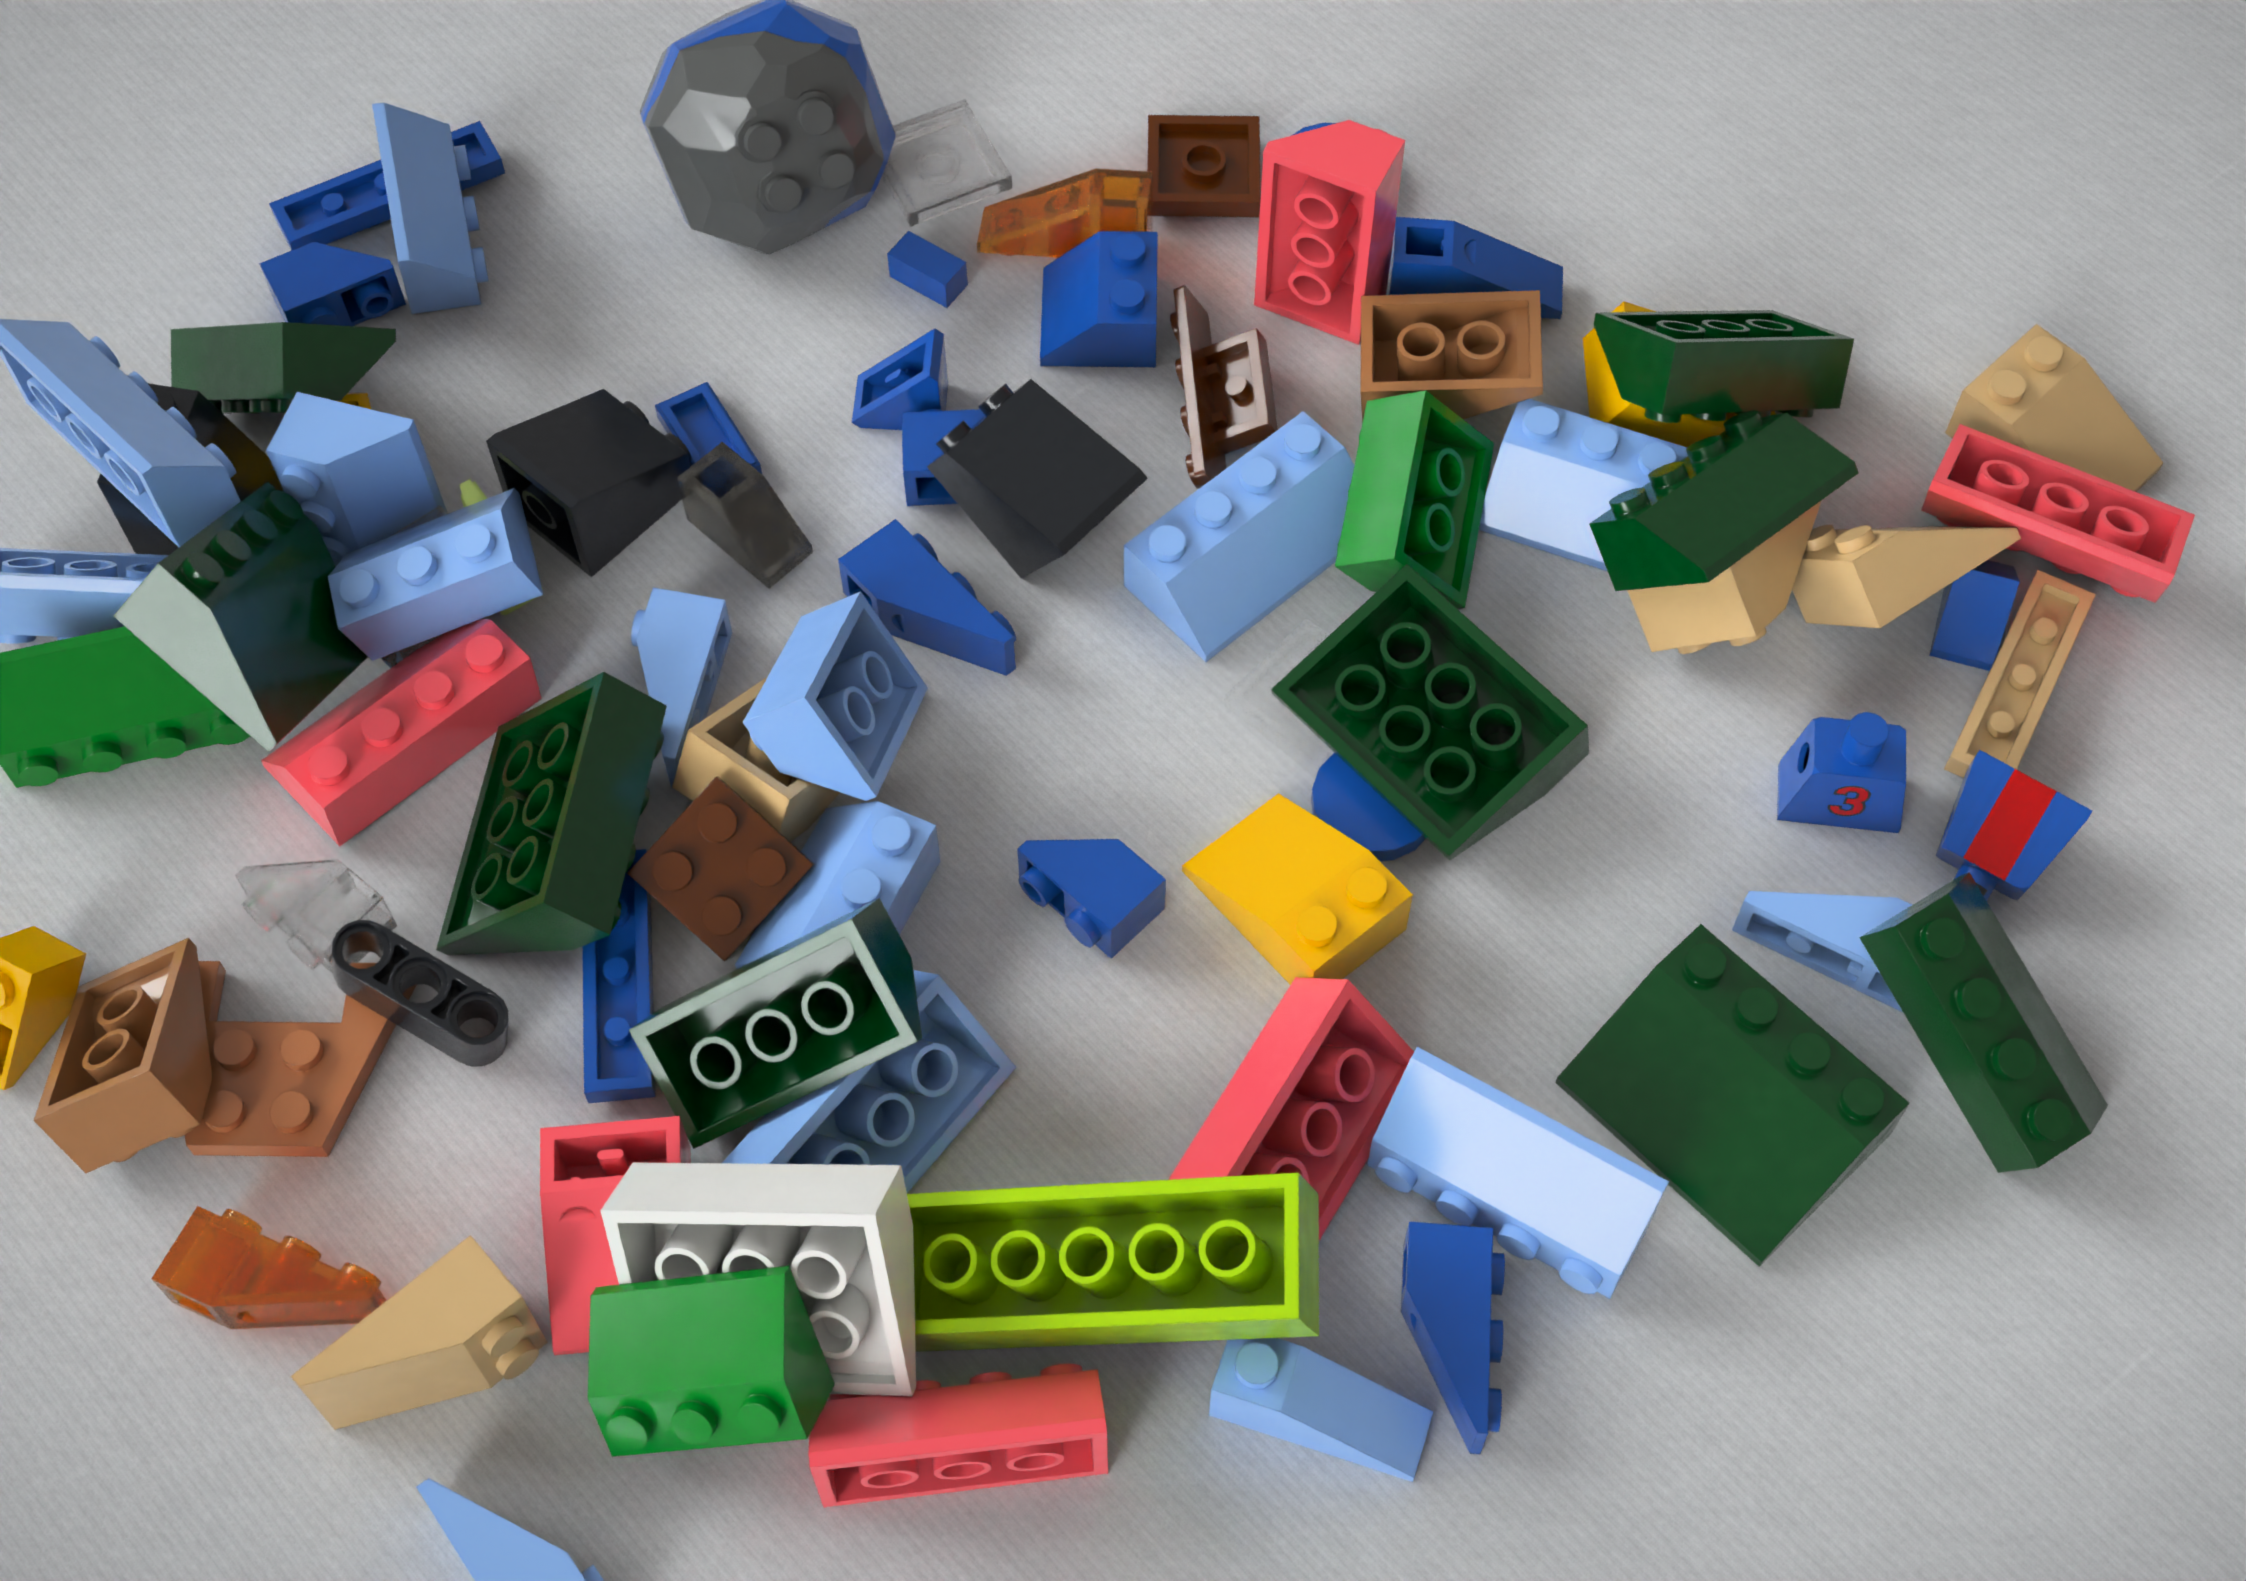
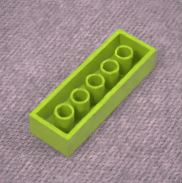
[907,1173,1319,1352]

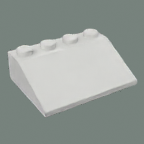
[600,1162,916,1396]

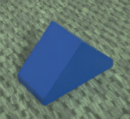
[852,328,948,430]
[1929,560,2020,671]

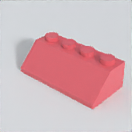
[1254,120,1405,345]
[1921,424,2195,603]
[261,619,542,847]
[1168,977,1414,1240]
[809,1363,1108,1508]

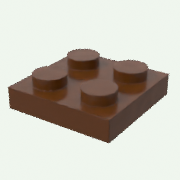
[1147,115,1260,217]
[627,776,814,962]

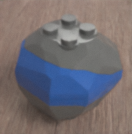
[640,0,896,255]

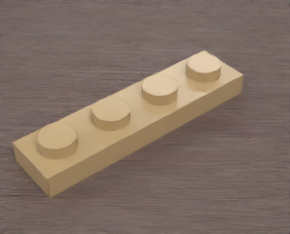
[1944,569,2096,778]

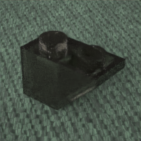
[677,442,813,589]

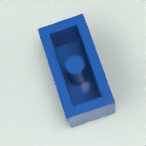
[887,231,968,308]

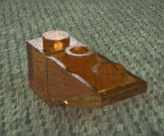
[977,168,1153,258]
[151,1206,387,1329]

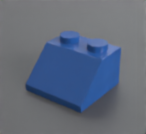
[1040,231,1158,368]

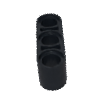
[332,920,508,1067]

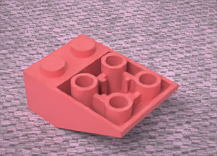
[540,1116,691,1355]

